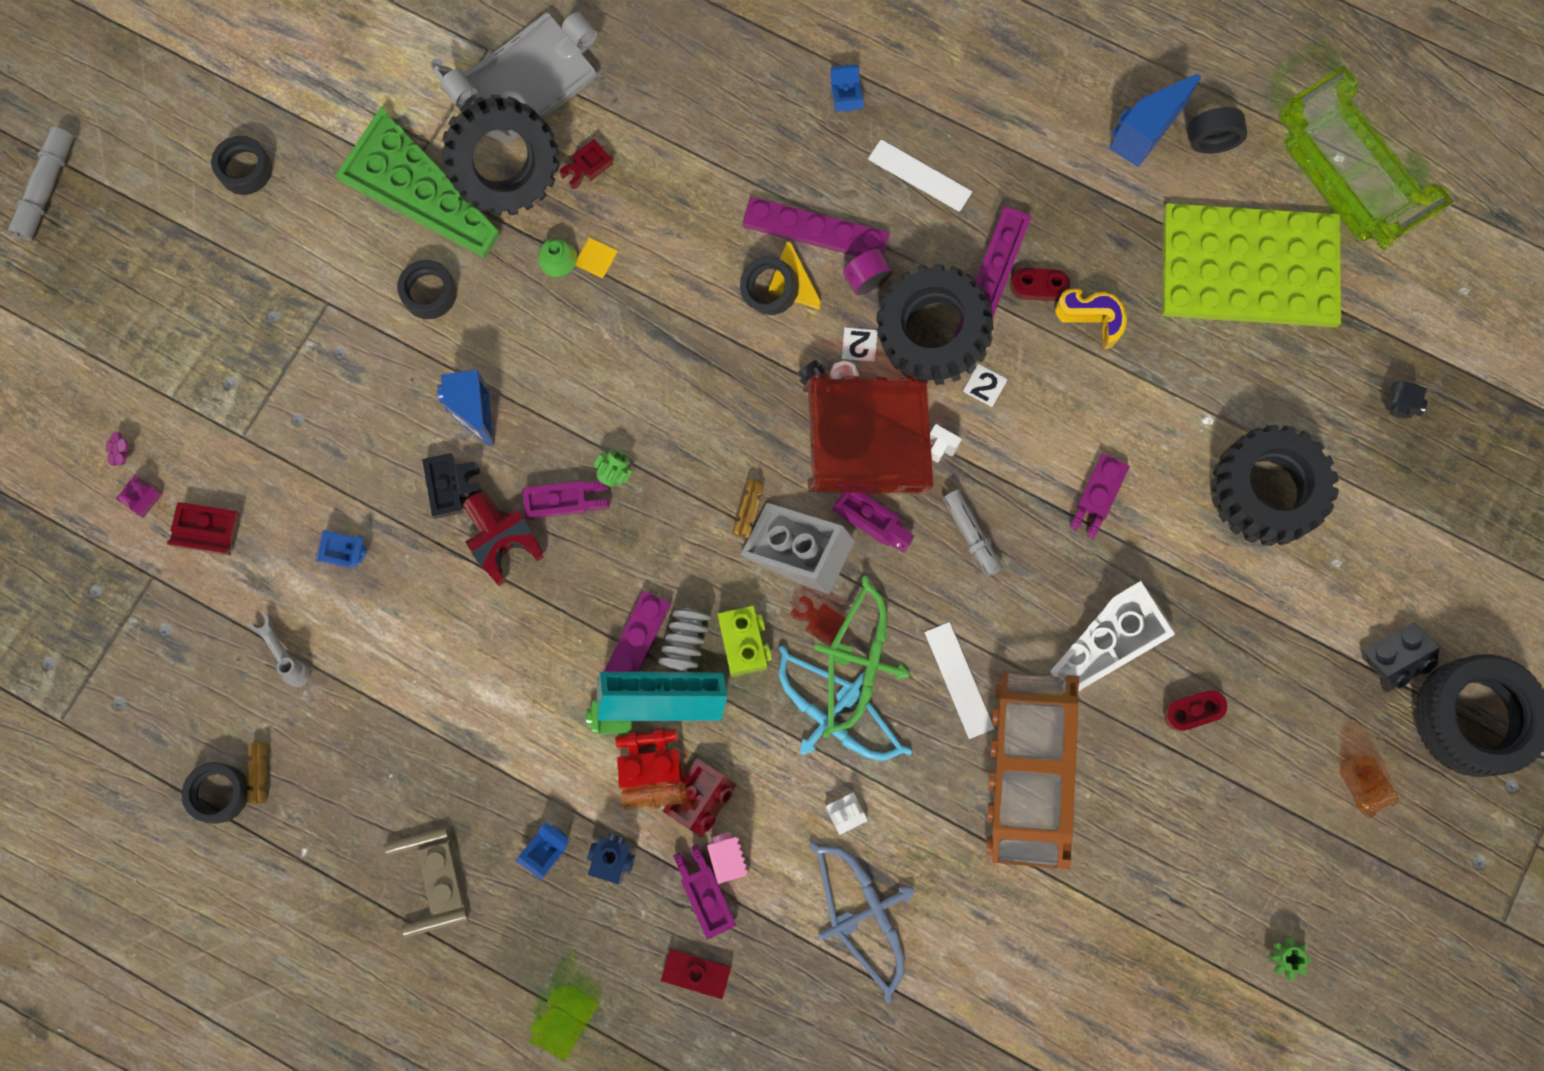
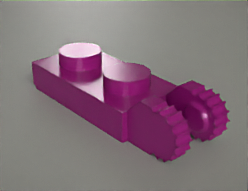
[1070,453,1130,539]
[522,481,610,520]
[673,844,736,940]

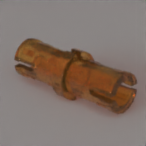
[621,783,687,810]

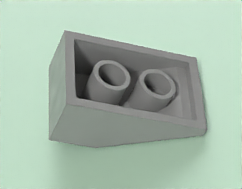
[741,503,855,594]

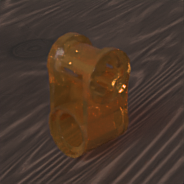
[1339,756,1399,819]

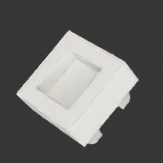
[927,424,962,463]
[825,792,868,835]

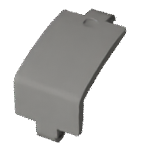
[432,11,598,143]

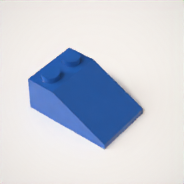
[1110,74,1201,167]

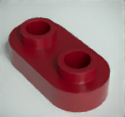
[1010,268,1070,301]
[1164,690,1228,732]

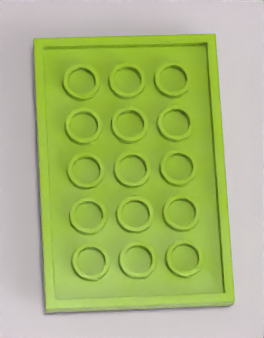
[1162,203,1341,328]

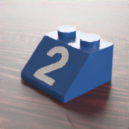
[437,370,494,446]

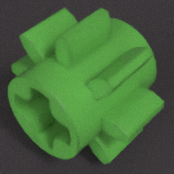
[593,449,633,487]
[1267,938,1313,980]

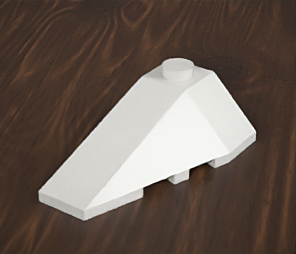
[1050,581,1177,693]

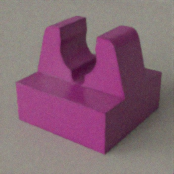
[115,475,163,518]

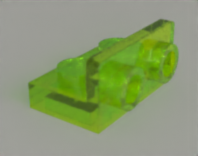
[529,982,600,1062]

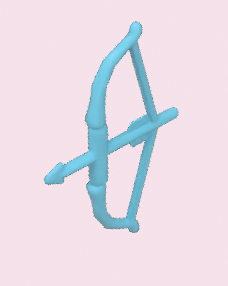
[778,645,912,761]

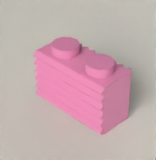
[707,832,749,884]

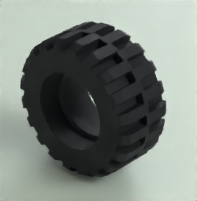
[441,95,559,216]
[876,264,994,385]
[1211,425,1339,546]

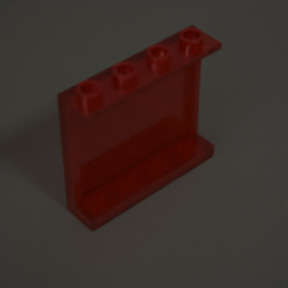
[803,375,933,494]

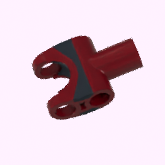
[463,491,544,586]

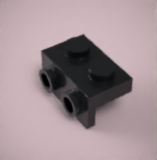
[1362,622,1440,693]

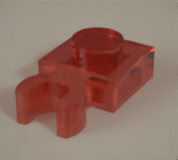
[790,596,846,647]

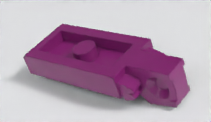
[832,485,915,553]

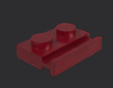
[167,502,240,556]

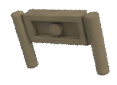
[384,827,468,938]

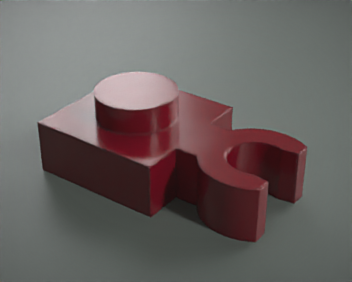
[559,139,613,190]

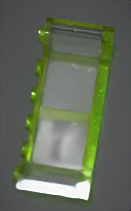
[1278,65,1454,250]

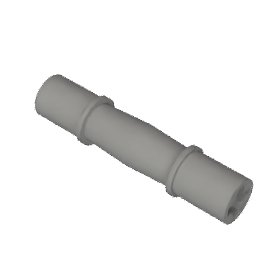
[7,127,74,241]

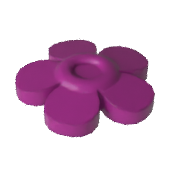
[105,432,129,466]

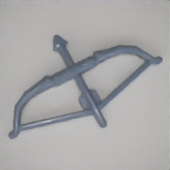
[809,841,915,1004]

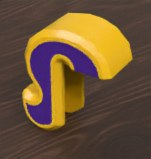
[1055,288,1127,350]

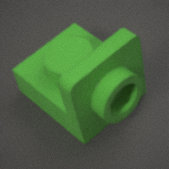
[586,701,632,735]

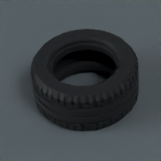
[1414,654,1544,777]

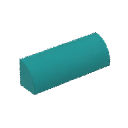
[597,672,728,721]

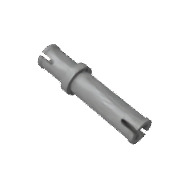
[942,490,1004,578]

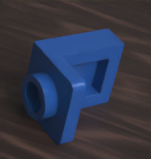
[830,64,863,112]
[315,530,366,569]
[517,822,569,880]

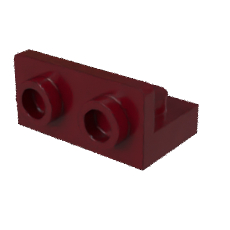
[662,758,736,838]

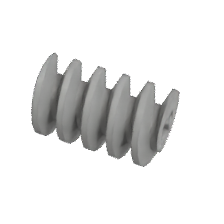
[658,607,712,672]

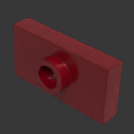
[661,949,732,1000]

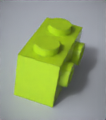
[717,606,772,678]

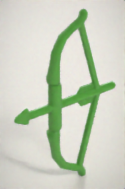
[814,575,910,738]

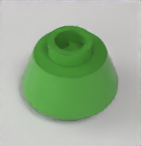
[537,238,577,277]

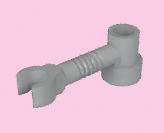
[250,613,310,687]

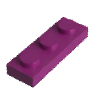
[604,590,672,672]

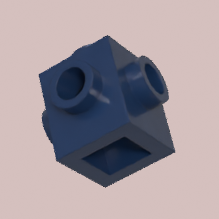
[587,833,636,884]

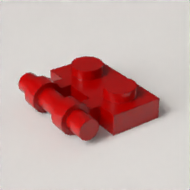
[615,727,683,790]

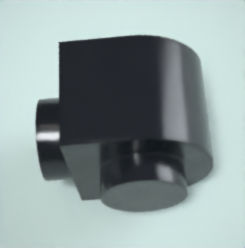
[1385,381,1428,419]

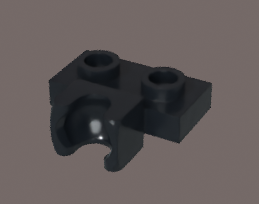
[422,453,484,519]

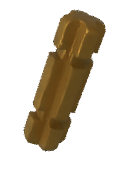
[733,479,764,538]
[247,742,268,804]

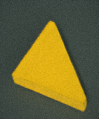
[769,242,821,310]

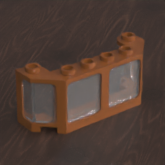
[986,671,1079,870]

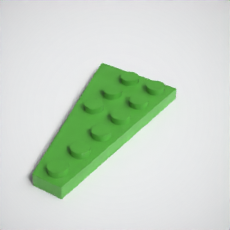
[335,107,500,259]

